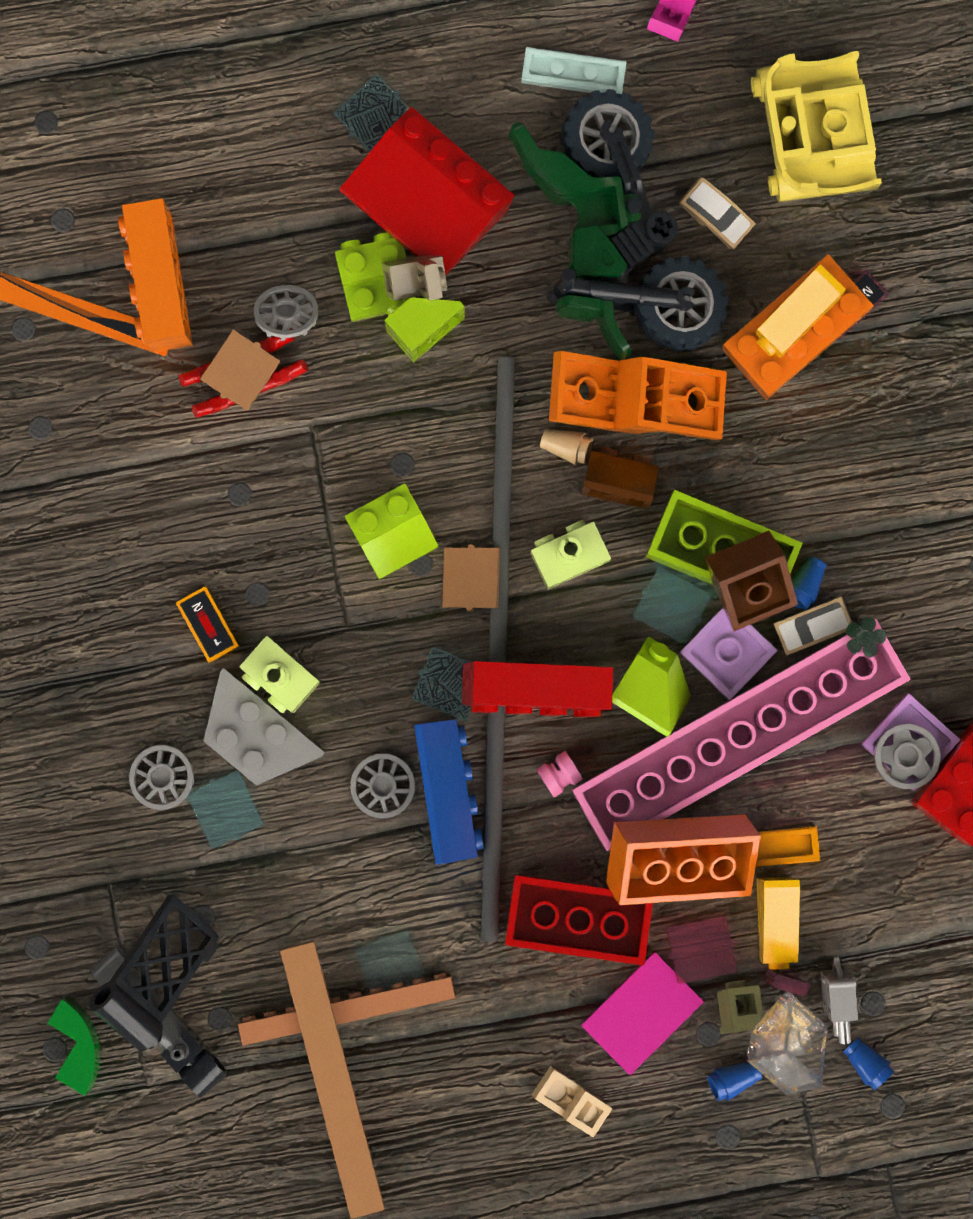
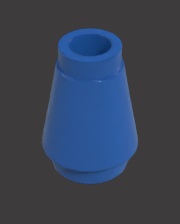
[791,557,827,610]
[843,1038,895,1091]
[707,1060,762,1101]

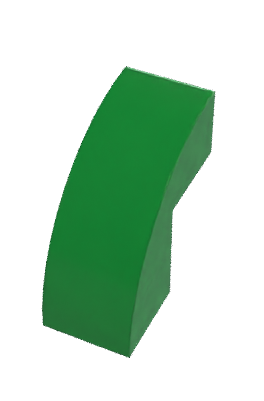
[47,996,100,1096]

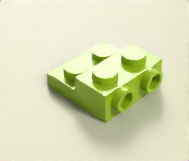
[335,232,416,322]

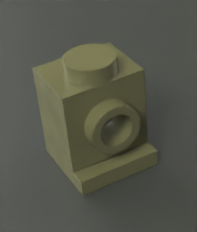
[717,980,766,1034]

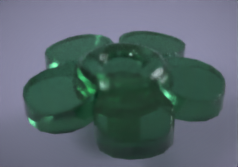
[846,617,886,658]

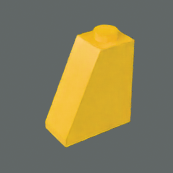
[756,264,846,358]
[756,877,800,970]

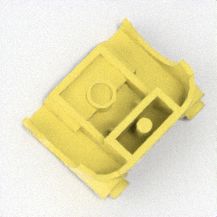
[751,51,882,202]

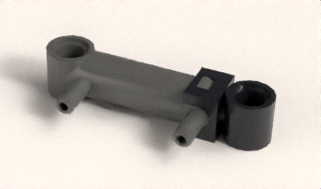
[90,945,228,1098]

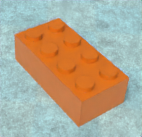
[118,198,193,353]
[722,254,874,400]
[606,815,761,905]

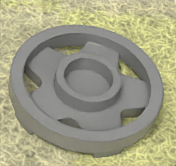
[874,724,941,789]

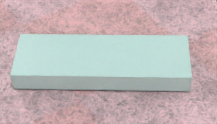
[521,47,627,95]

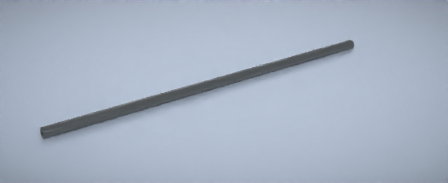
[481,357,515,942]

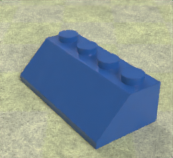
[414,719,484,865]

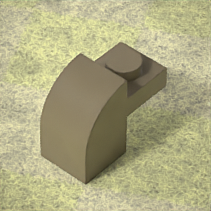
[382,255,448,301]

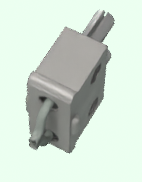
[820,956,858,1044]

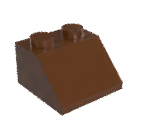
[581,447,659,510]
[705,530,798,631]

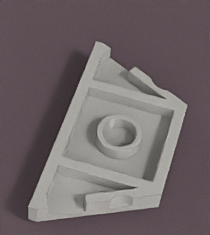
[204,668,326,785]

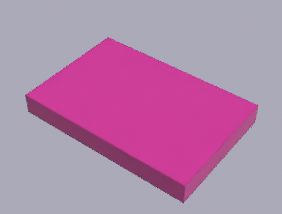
[581,951,704,1075]

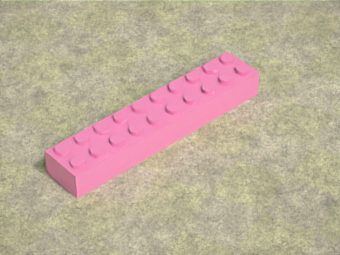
[571,619,911,851]

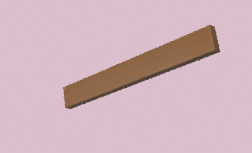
[280,940,385,1219]

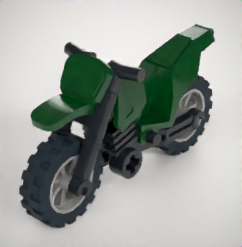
[508,89,729,360]

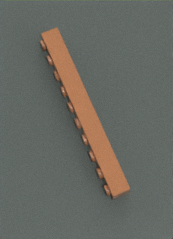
[238,973,456,1046]

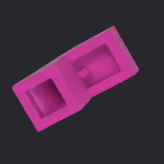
[647,0,696,42]

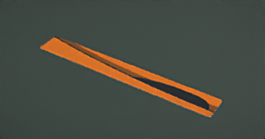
[0,272,168,356]

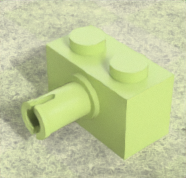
[530,520,611,590]
[239,636,321,713]

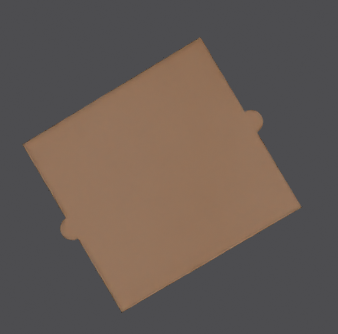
[200,329,281,411]
[442,544,500,611]

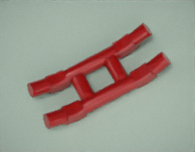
[178,329,308,418]

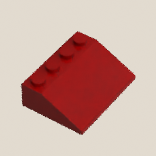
[339,106,515,276]

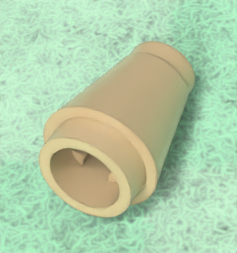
[540,428,593,465]

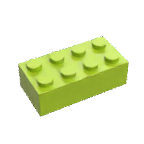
[645,490,803,585]

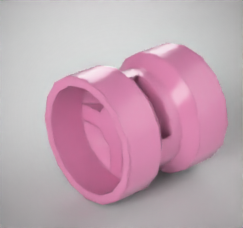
[536,751,583,798]

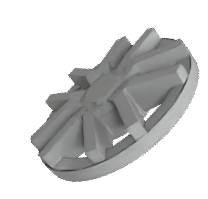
[254,285,318,341]
[129,745,194,810]
[350,754,415,818]

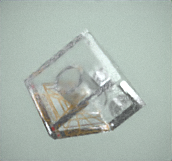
[747,992,828,1095]

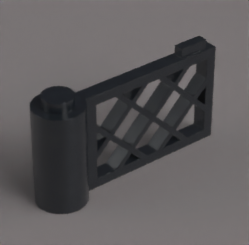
[89,894,219,1051]

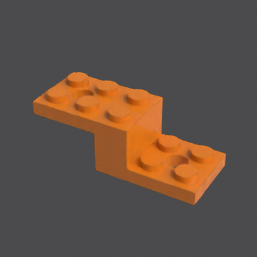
[549,351,727,440]

